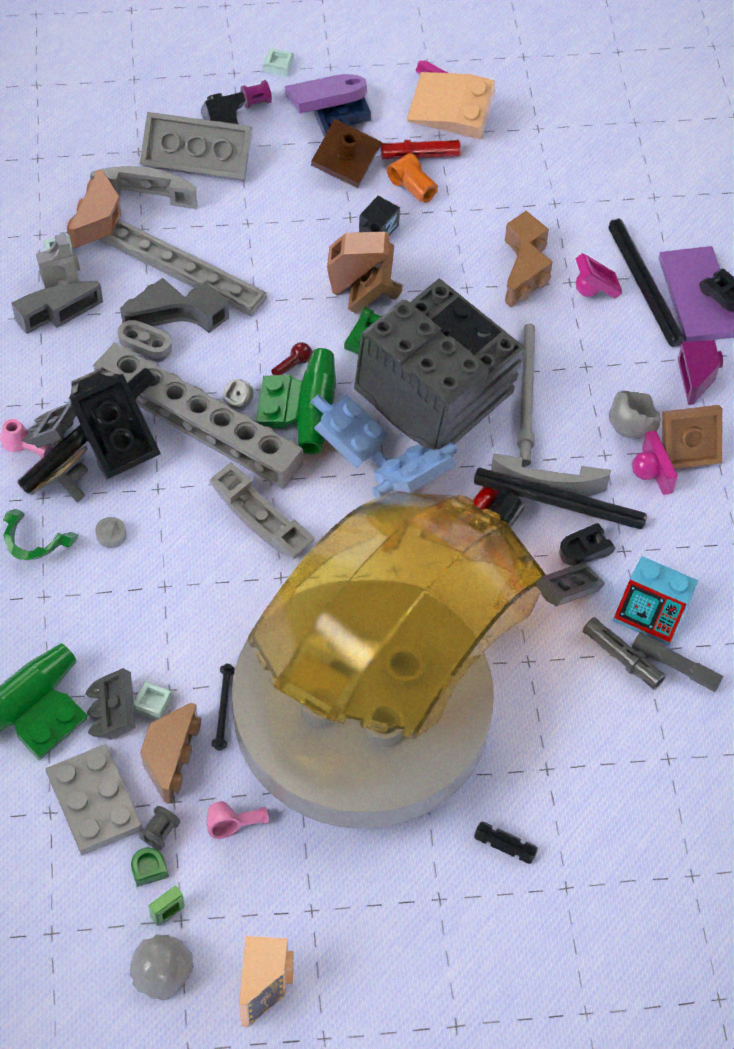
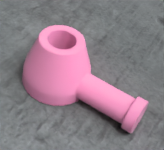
[0,419,52,458]
[207,801,269,839]

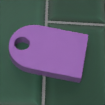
[285,74,367,113]

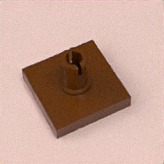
[311,119,381,188]

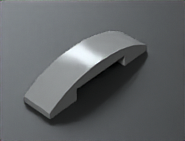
[90,166,198,209]
[491,454,611,497]
[210,462,315,559]

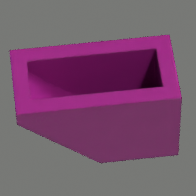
[677,340,723,405]

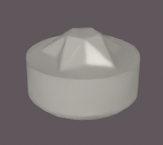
[223,379,254,409]
[95,517,126,548]

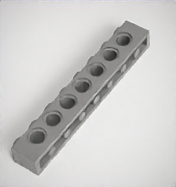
[93,342,303,489]

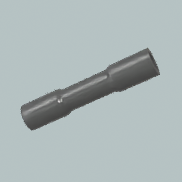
[632,632,724,692]

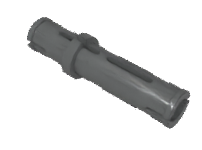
[582,617,666,690]

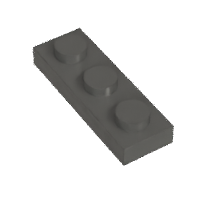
[535,562,605,607]

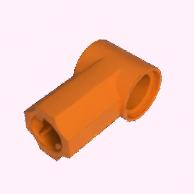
[386,153,438,203]

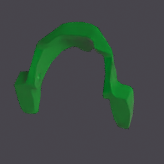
[3,509,79,560]

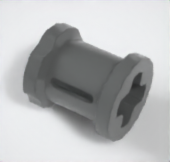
[138,806,181,850]

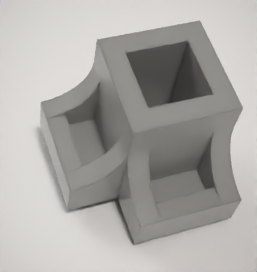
[35,233,80,288]

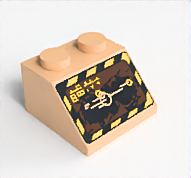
[239,936,294,1027]

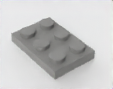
[45,744,142,856]

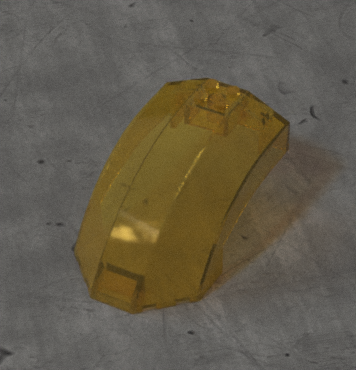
[247,492,546,739]

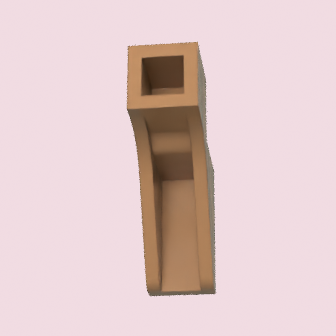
[504,210,553,307]

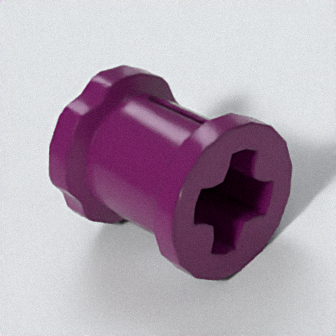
[240,80,272,109]

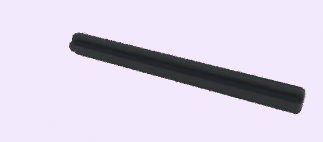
[608,218,684,347]
[17,368,156,493]
[474,467,647,529]

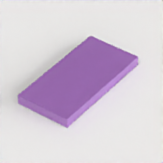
[659,246,734,342]

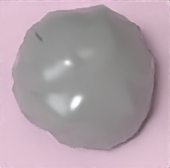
[609,391,661,439]
[129,934,194,1000]

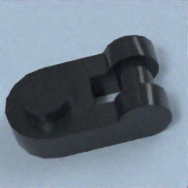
[699,268,734,312]
[559,523,615,566]

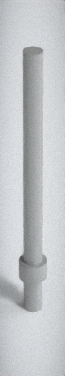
[517,324,535,466]

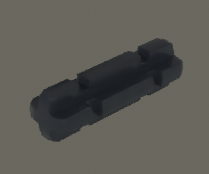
[474,822,538,864]

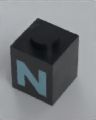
[359,195,400,236]

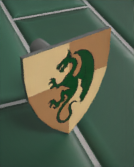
[31,445,88,503]

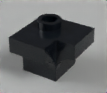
[200,92,245,124]

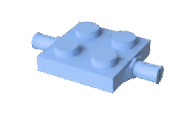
[310,394,388,468]
[372,442,457,499]

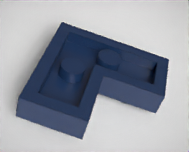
[314,97,371,137]

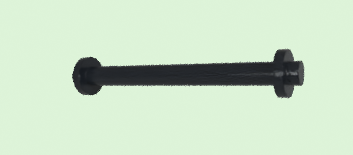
[211,663,235,751]

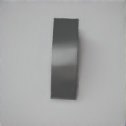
[11,281,103,334]

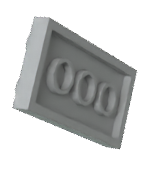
[140,112,253,181]

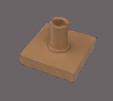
[348,242,403,314]
[662,405,723,469]

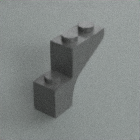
[120,278,229,333]

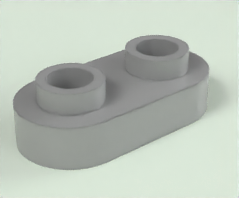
[118,320,172,359]

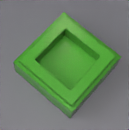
[148,885,185,926]

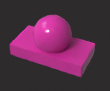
[575,253,622,298]
[632,430,678,495]

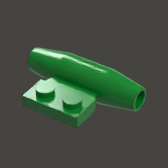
[256,348,336,455]
[0,643,88,760]

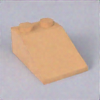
[407,72,495,140]

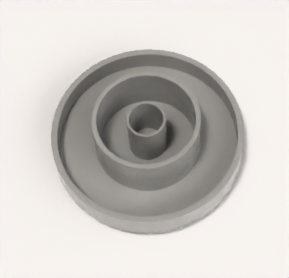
[232,579,494,829]

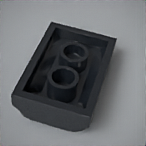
[69,367,161,480]

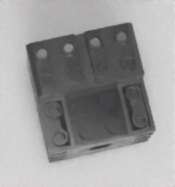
[354,278,526,450]

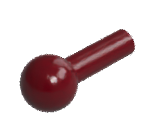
[271,342,313,375]

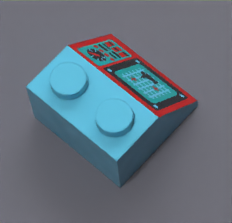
[613,556,698,646]

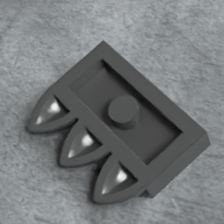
[21,403,76,448]
[85,668,136,740]

